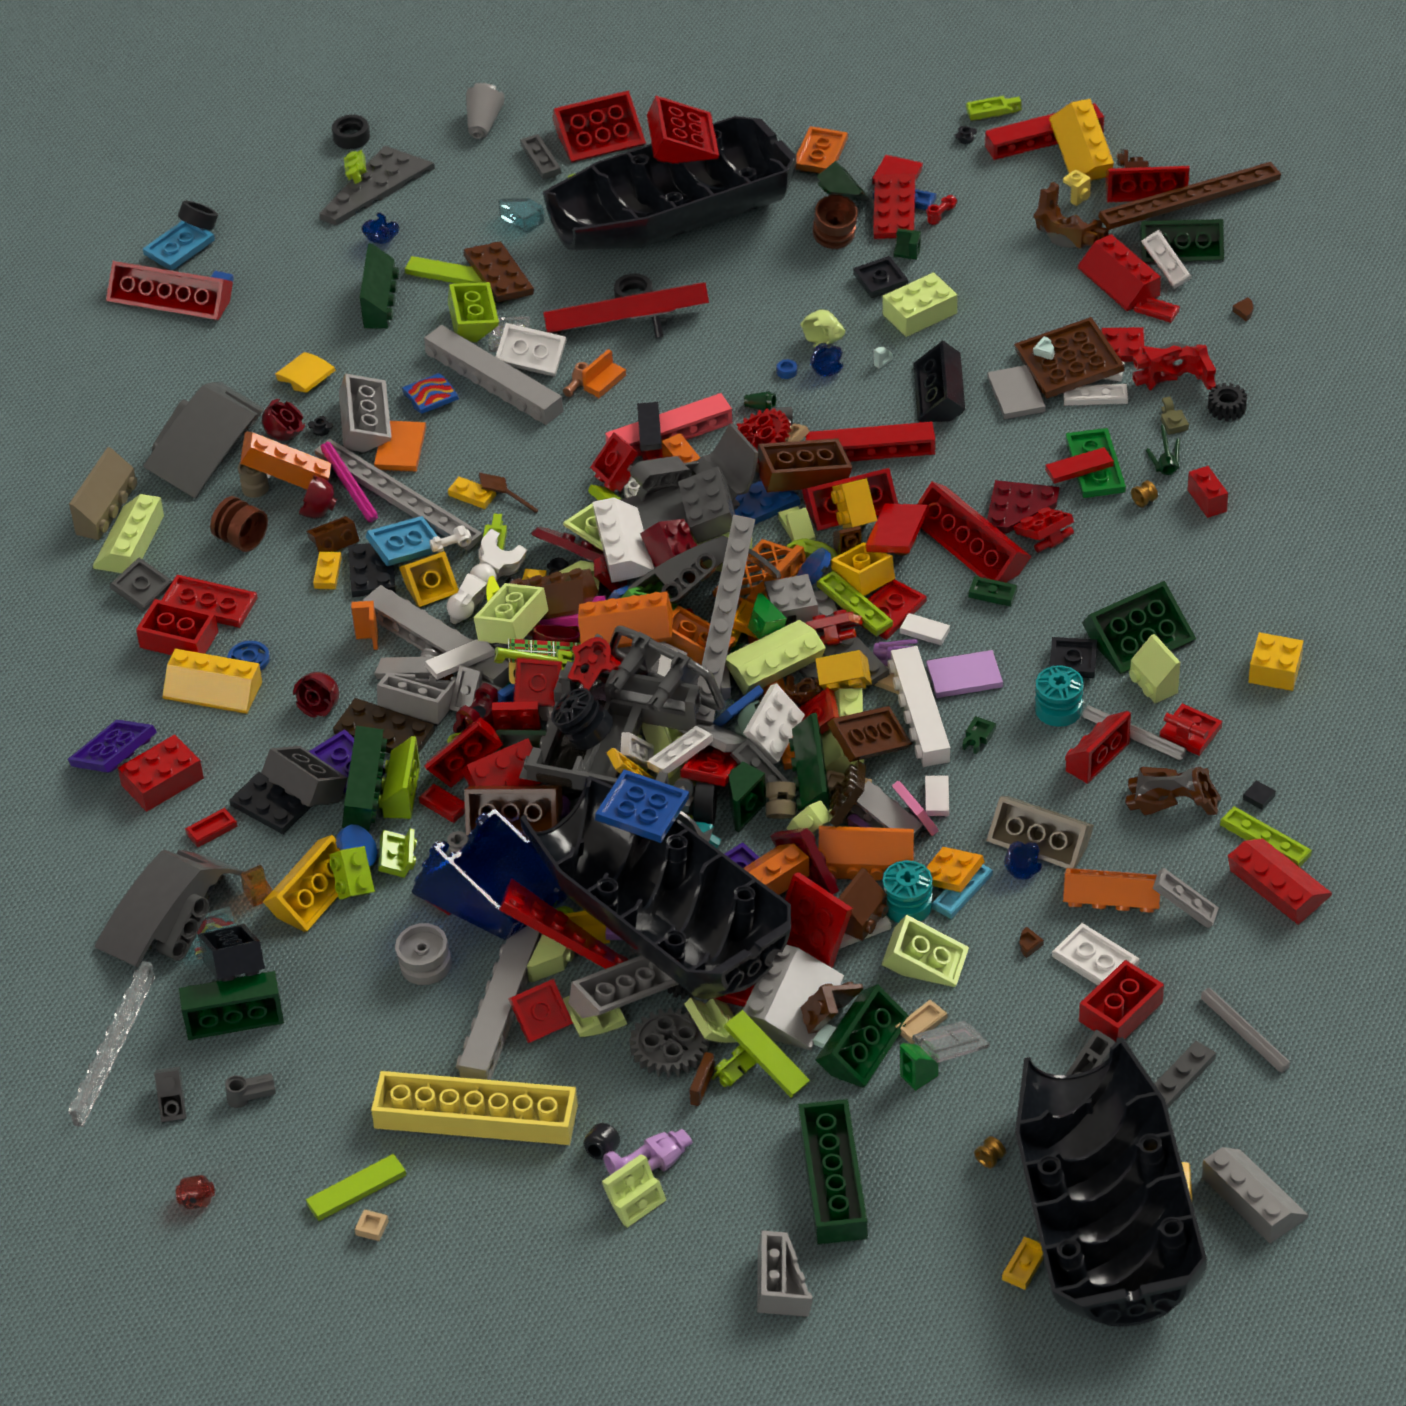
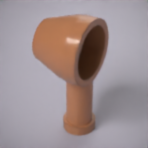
[563,362,588,397]

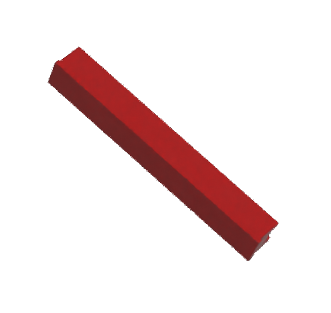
[543,282,709,333]

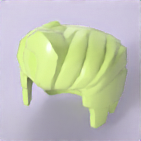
[800,309,845,347]

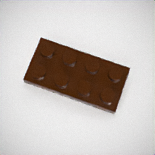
[463,241,534,303]
[827,706,912,762]

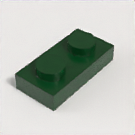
[968,576,1017,607]

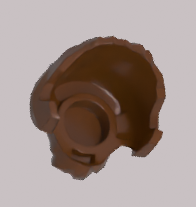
[784,675,822,707]

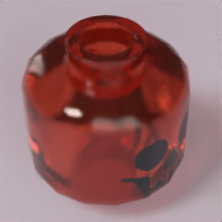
[175,1175,215,1210]

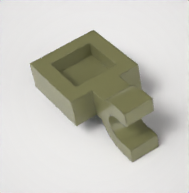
[1161,396,1189,435]

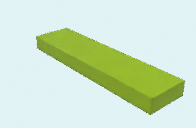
[405,256,482,283]
[817,571,893,637]
[1220,806,1312,867]
[724,1010,810,1098]
[306,1154,406,1221]

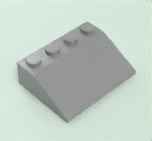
[743,945,844,1051]

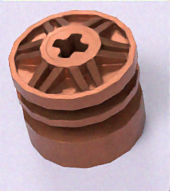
[813,194,857,249]
[210,496,268,552]

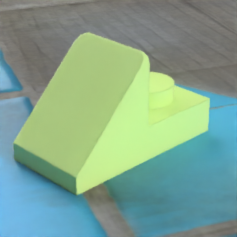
[778,506,815,542]

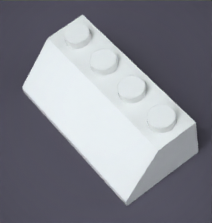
[593,498,654,583]

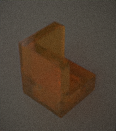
[240,865,273,907]

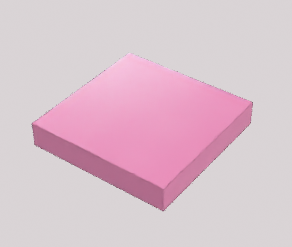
[892,781,938,836]

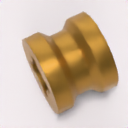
[1131,480,1158,507]
[974,1136,1006,1169]

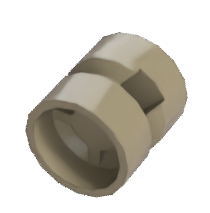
[238,463,269,498]
[766,781,796,819]

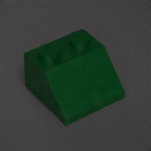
[729,761,766,833]

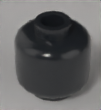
[583,1123,620,1160]

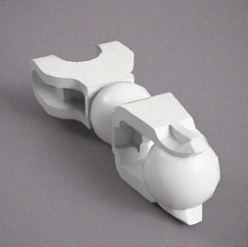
[447,529,528,624]

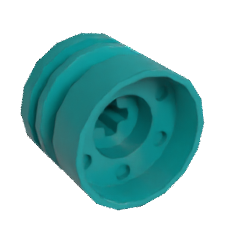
[1035,665,1084,727]
[882,860,933,923]

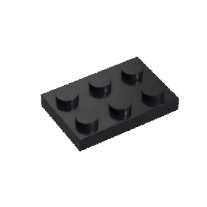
[348,543,396,598]
[229,771,311,835]

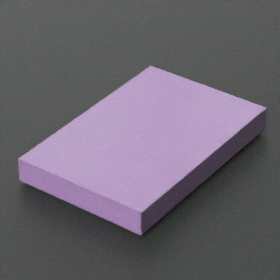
[926,650,1003,698]

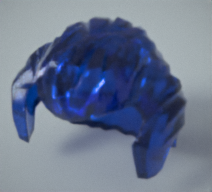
[361,212,399,244]
[810,343,844,377]
[1004,841,1043,880]

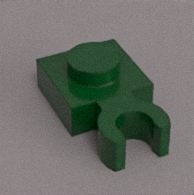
[962,716,996,754]

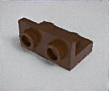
[1117,149,1149,168]
[306,516,359,554]

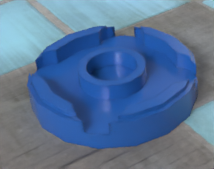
[797,548,831,585]
[336,824,378,867]

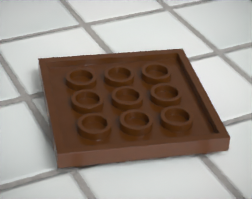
[1014,317,1125,399]

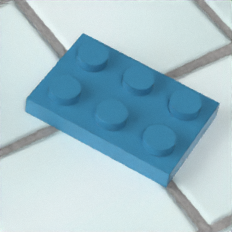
[143,221,215,271]
[366,516,444,566]

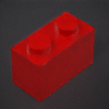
[1187,466,1228,518]

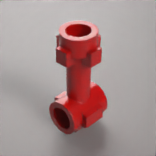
[926,194,957,225]

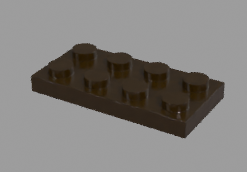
[333,698,435,754]
[828,760,866,828]

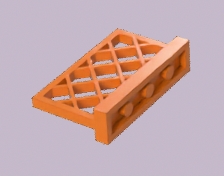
[712,539,806,605]

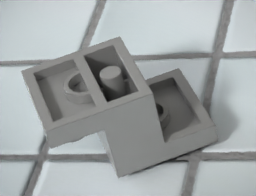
[764,574,837,624]

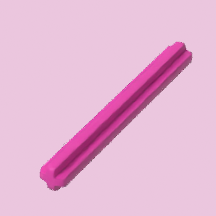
[321,442,378,523]

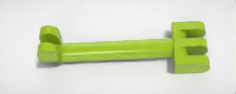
[494,647,573,670]

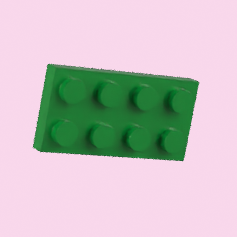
[1065,428,1126,498]

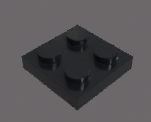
[853,256,908,298]
[1050,637,1097,678]

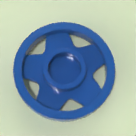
[227,641,270,671]

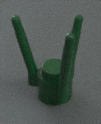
[1146,425,1180,475]

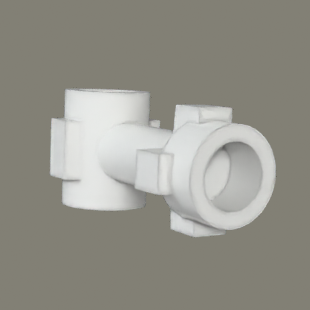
[429,526,471,553]

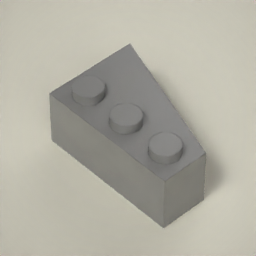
[377,673,457,724]
[842,780,923,838]
[757,1231,813,1317]

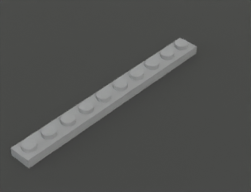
[315,438,483,551]
[696,515,755,725]

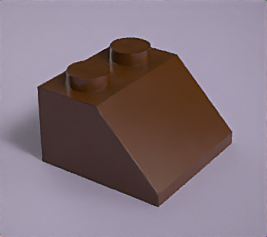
[838,868,889,941]

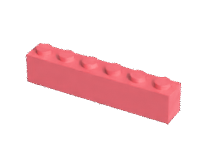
[605,393,733,458]

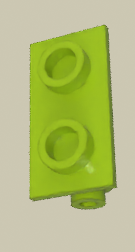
[711,1045,757,1087]

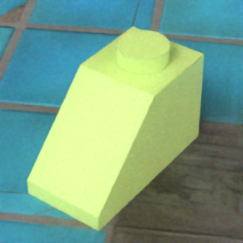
[787,800,830,836]
[527,934,575,982]

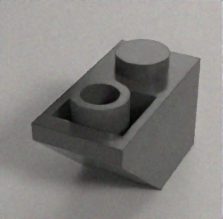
[154,1066,186,1122]

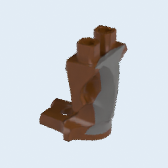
[1033,182,1109,249]
[1125,766,1221,816]

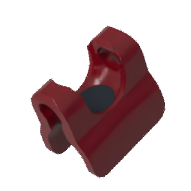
[453,682,498,733]

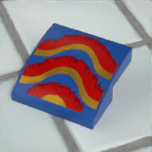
[402,373,459,414]

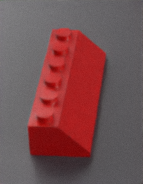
[106,261,233,320]
[917,482,1031,583]

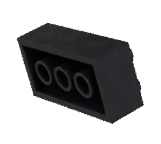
[198,924,265,981]

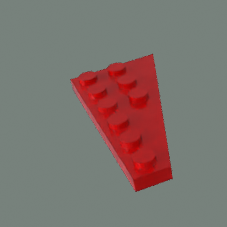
[499,879,629,969]

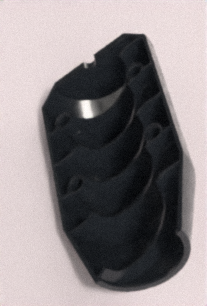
[543,116,797,250]
[520,776,791,999]
[1015,1037,1207,1327]

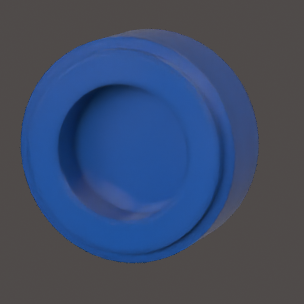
[776,359,797,379]

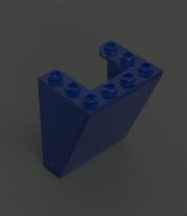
[411,809,567,940]

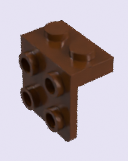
[801,982,863,1034]

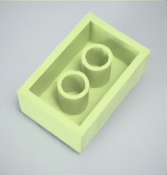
[883,272,957,337]
[473,583,549,644]

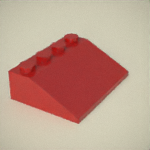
[552,90,646,163]
[647,96,719,163]

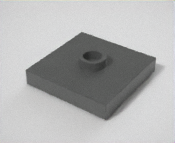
[110,557,173,612]

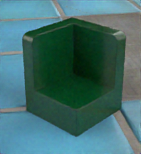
[893,229,921,260]

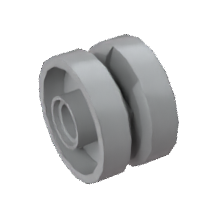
[395,923,452,985]

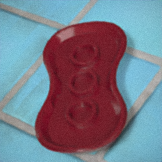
[531,527,606,562]

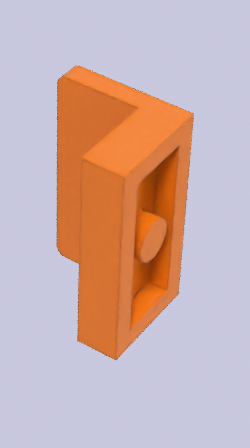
[582,349,626,398]
[351,601,378,650]

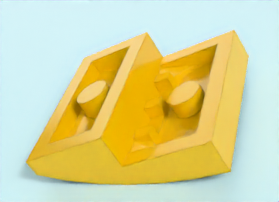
[275,352,336,393]

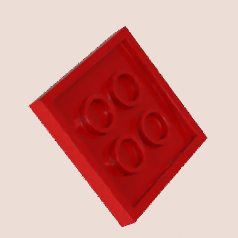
[785,872,853,968]

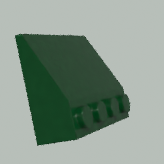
[1082,580,1196,674]

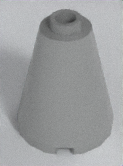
[466,83,505,139]

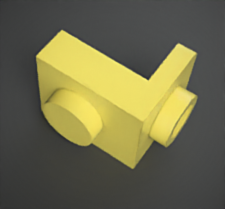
[1063,170,1091,206]

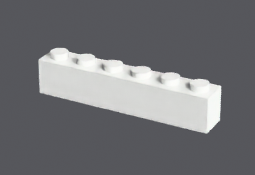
[887,646,950,767]

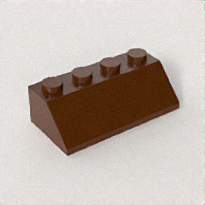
[758,438,852,492]
[509,568,598,620]
[464,786,563,836]

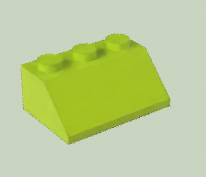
[448,282,499,342]
[379,736,420,819]

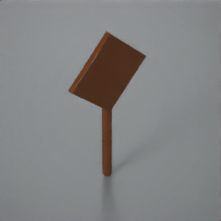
[478,472,538,513]

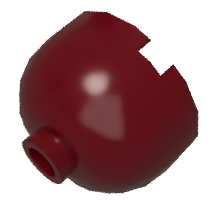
[262,399,305,442]
[299,475,337,519]
[293,672,339,718]

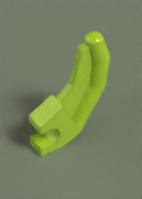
[787,538,838,562]

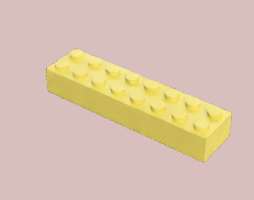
[371,1071,578,1145]

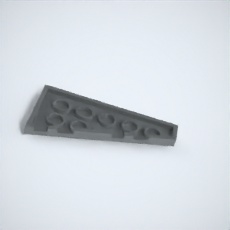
[319,146,435,226]

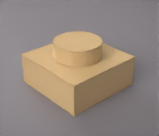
[355,1210,388,1241]

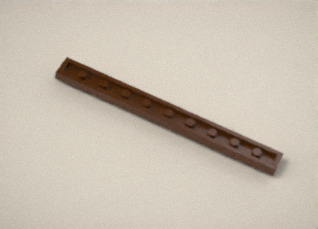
[1098,162,1281,230]

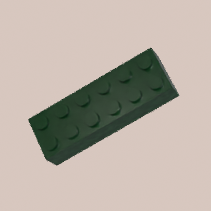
[798,1099,868,1245]

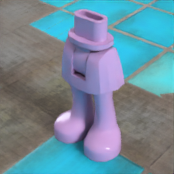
[603,1129,692,1175]

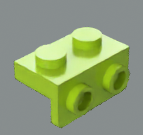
[378,828,417,878]
[330,846,375,900]

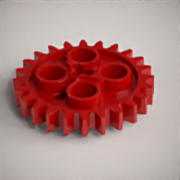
[737,408,792,464]

